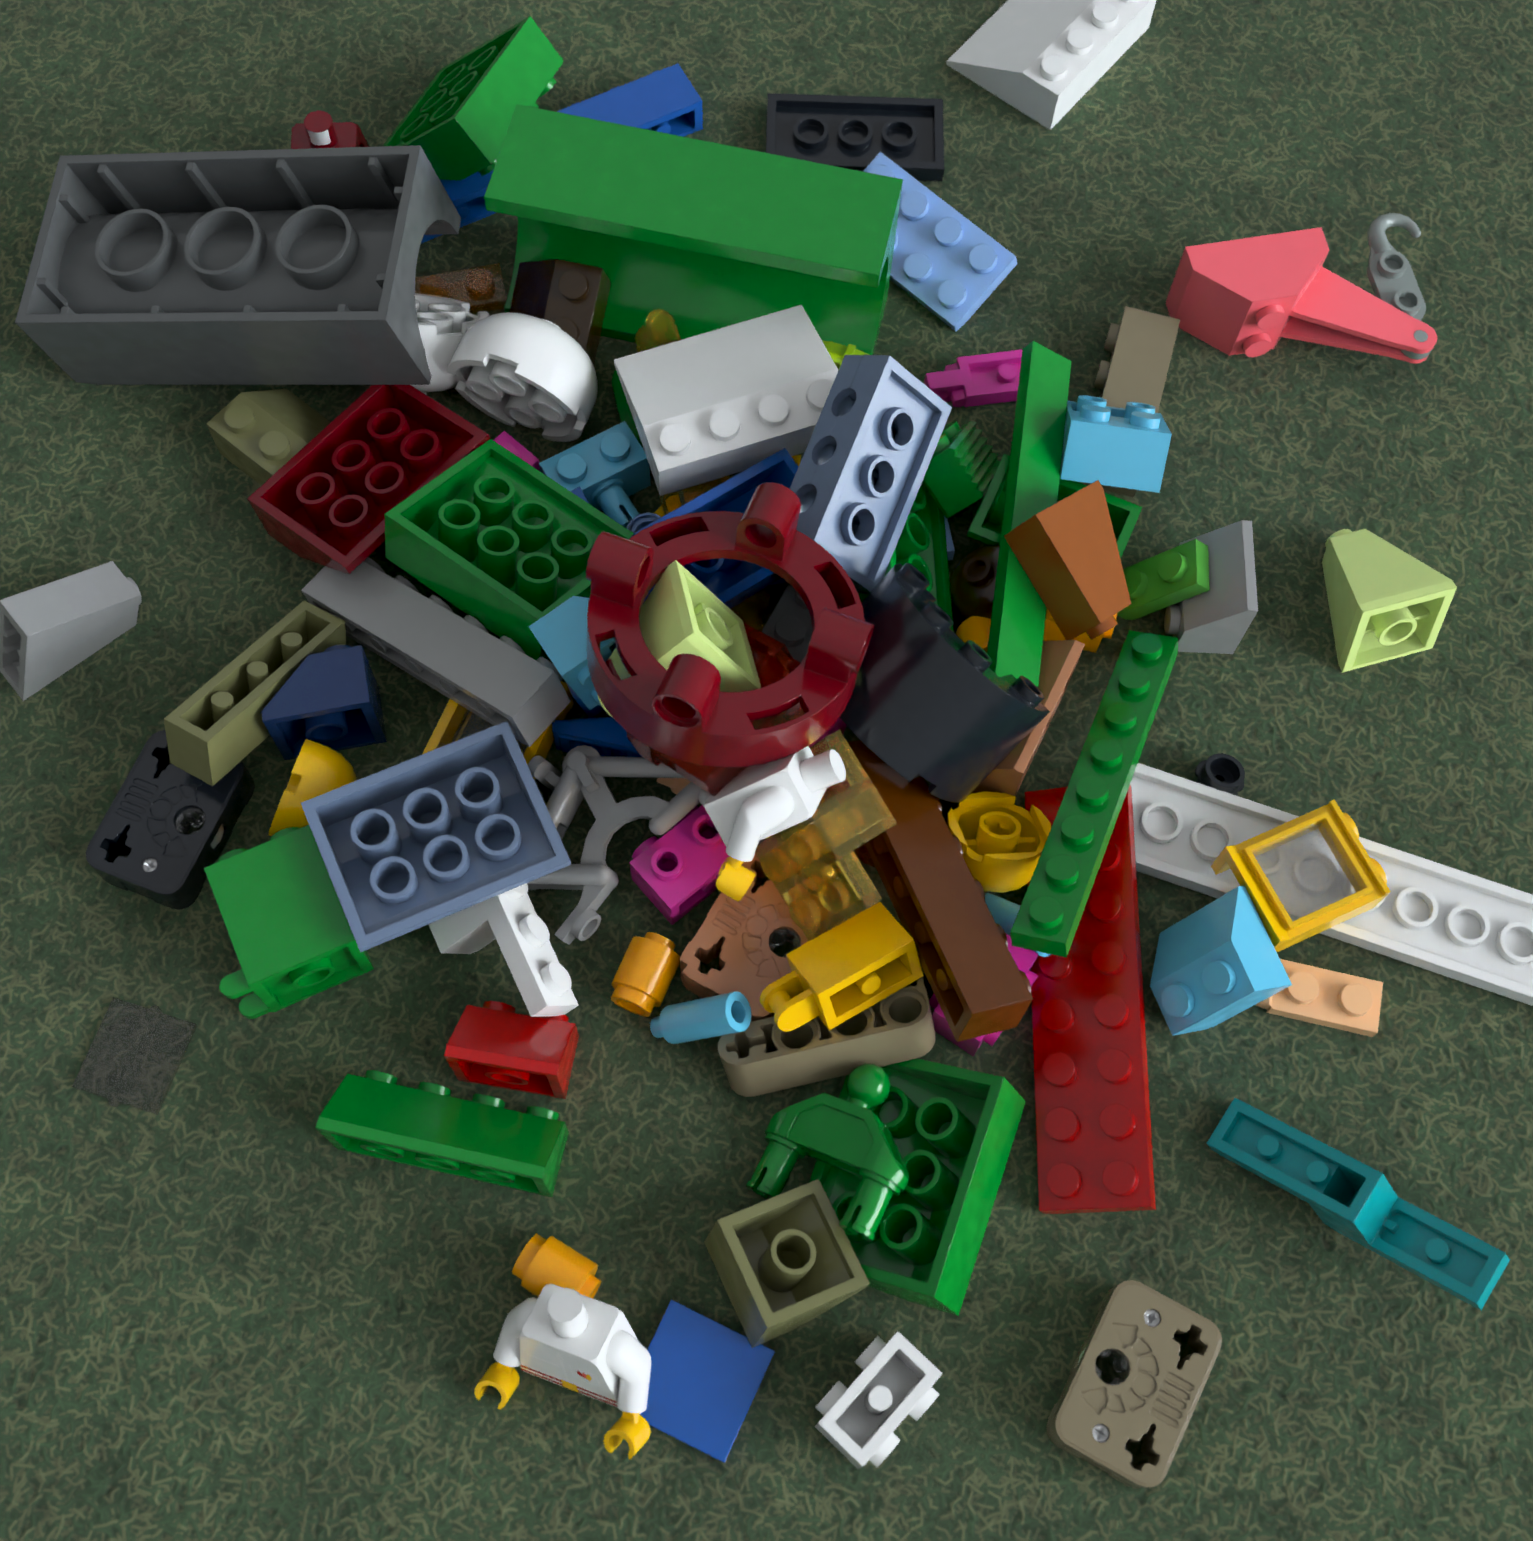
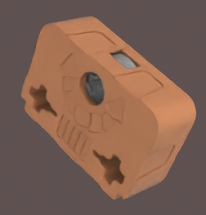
[680,843,842,1022]

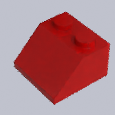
[444,1001,579,1099]

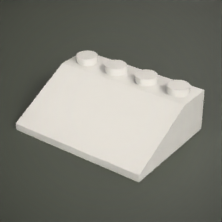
[946,0,1156,130]
[614,305,838,496]

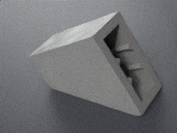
[0,561,142,701]

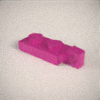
[924,349,1023,407]

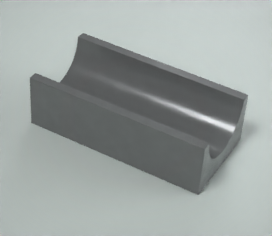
[15,145,461,385]

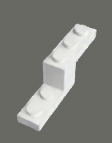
[428,883,579,1017]

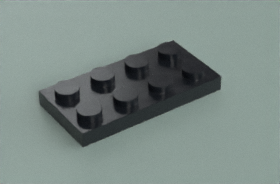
[766,93,944,181]

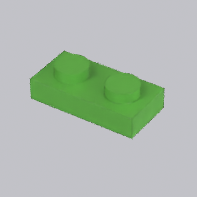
[1117,539,1210,620]

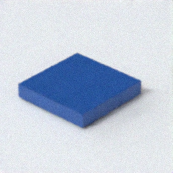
[620,1300,775,1463]

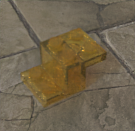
[755,729,897,941]

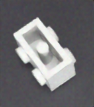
[815,1331,943,1469]

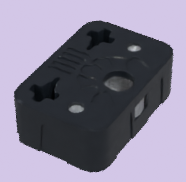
[86,730,255,910]

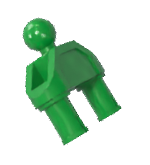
[746,1063,909,1242]

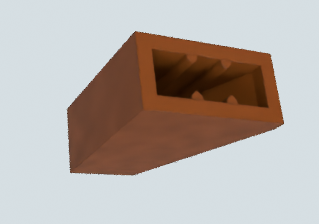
[1004,480,1131,640]

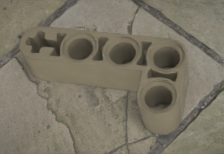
[717,977,936,1097]

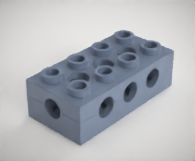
[790,355,952,594]

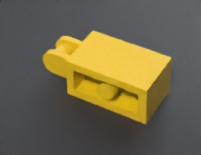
[760,902,923,1032]

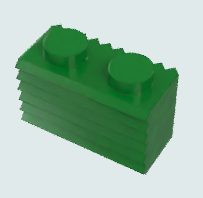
[922,420,1000,518]

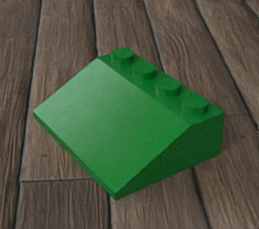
[383,16,564,181]
[385,439,634,660]
[809,1058,1026,1316]

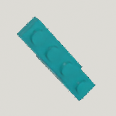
[1206,1098,1510,1310]

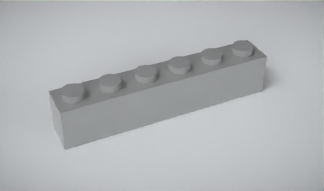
[301,557,571,747]

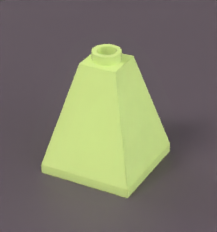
[1322,529,1457,673]
[597,560,761,717]

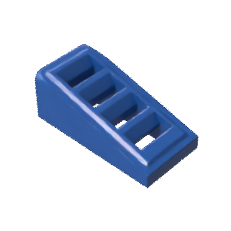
[552,717,659,757]

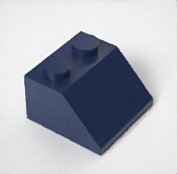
[261,645,387,760]

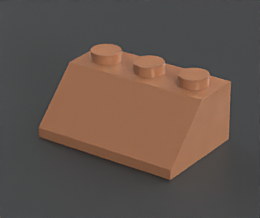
[971,640,1085,796]

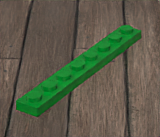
[1011,630,1178,958]

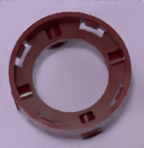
[586,482,874,768]

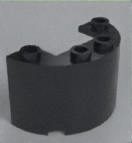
[840,563,1050,803]

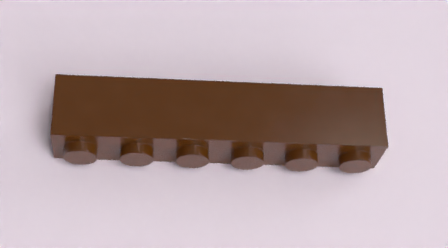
[837,740,1033,1042]

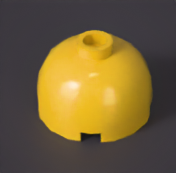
[268,739,357,836]
[946,791,1051,893]

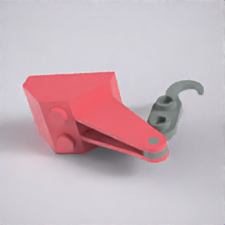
[1166,213,1437,364]

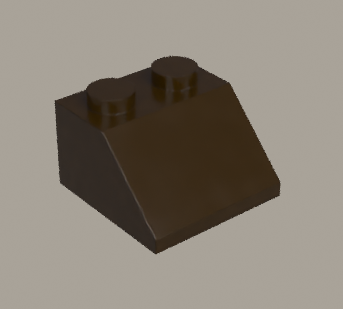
[509,259,611,366]

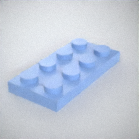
[863,152,1018,331]

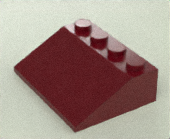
[247,385,490,574]

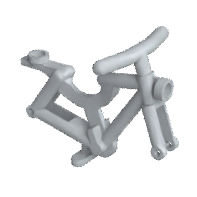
[527,745,762,945]

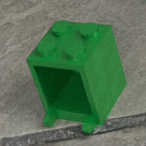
[204,825,374,1019]

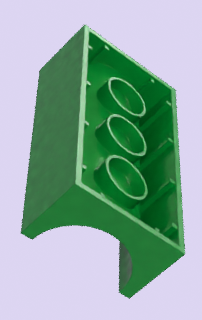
[484,104,903,355]

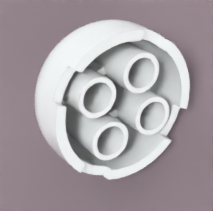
[411,293,490,395]
[447,312,598,442]

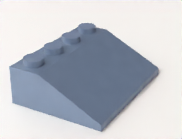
[301,721,571,952]

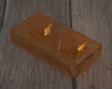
[415,263,507,314]

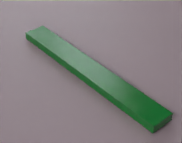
[987,341,1072,688]

